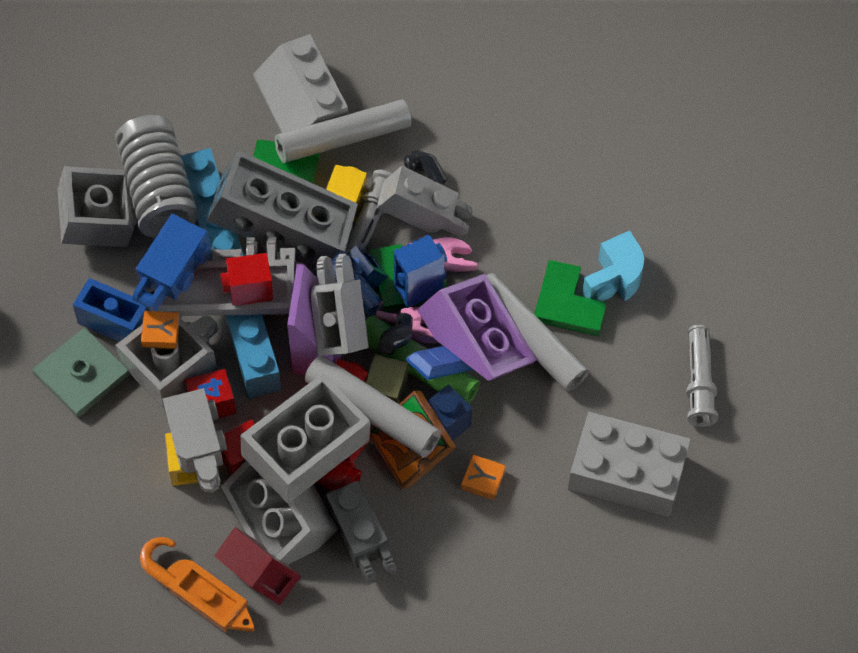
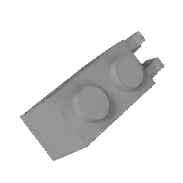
[376,166,473,236]
[310,254,369,356]
[163,388,227,493]

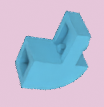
[582,230,644,301]

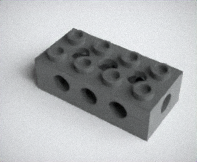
[207,149,358,269]

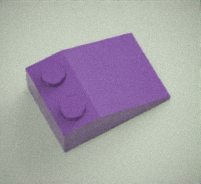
[287,264,343,375]
[417,274,537,381]

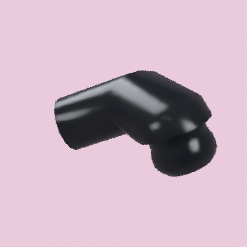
[403,150,448,184]
[378,313,413,355]

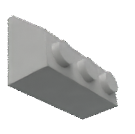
[253,34,348,133]
[221,460,338,565]

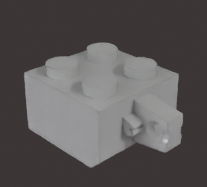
[57,166,138,247]
[116,315,218,409]

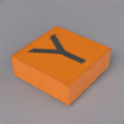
[141,311,180,349]
[461,455,506,500]

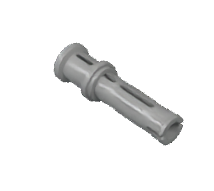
[345,170,392,253]
[686,324,719,427]

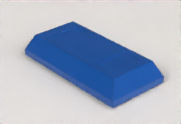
[406,346,474,380]

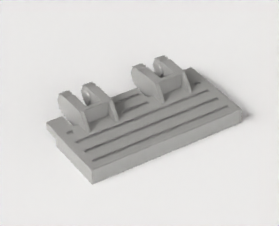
[156,237,296,316]

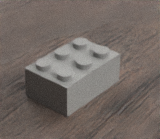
[241,373,371,504]
[568,411,690,518]

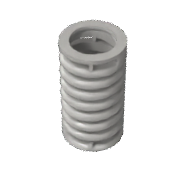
[115,115,198,238]

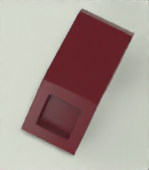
[214,526,301,605]

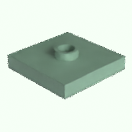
[32,327,130,418]

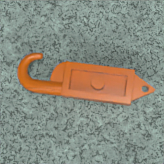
[140,537,255,633]

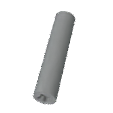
[275,99,411,163]
[486,273,589,392]
[305,356,441,458]

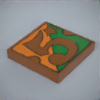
[370,391,456,489]

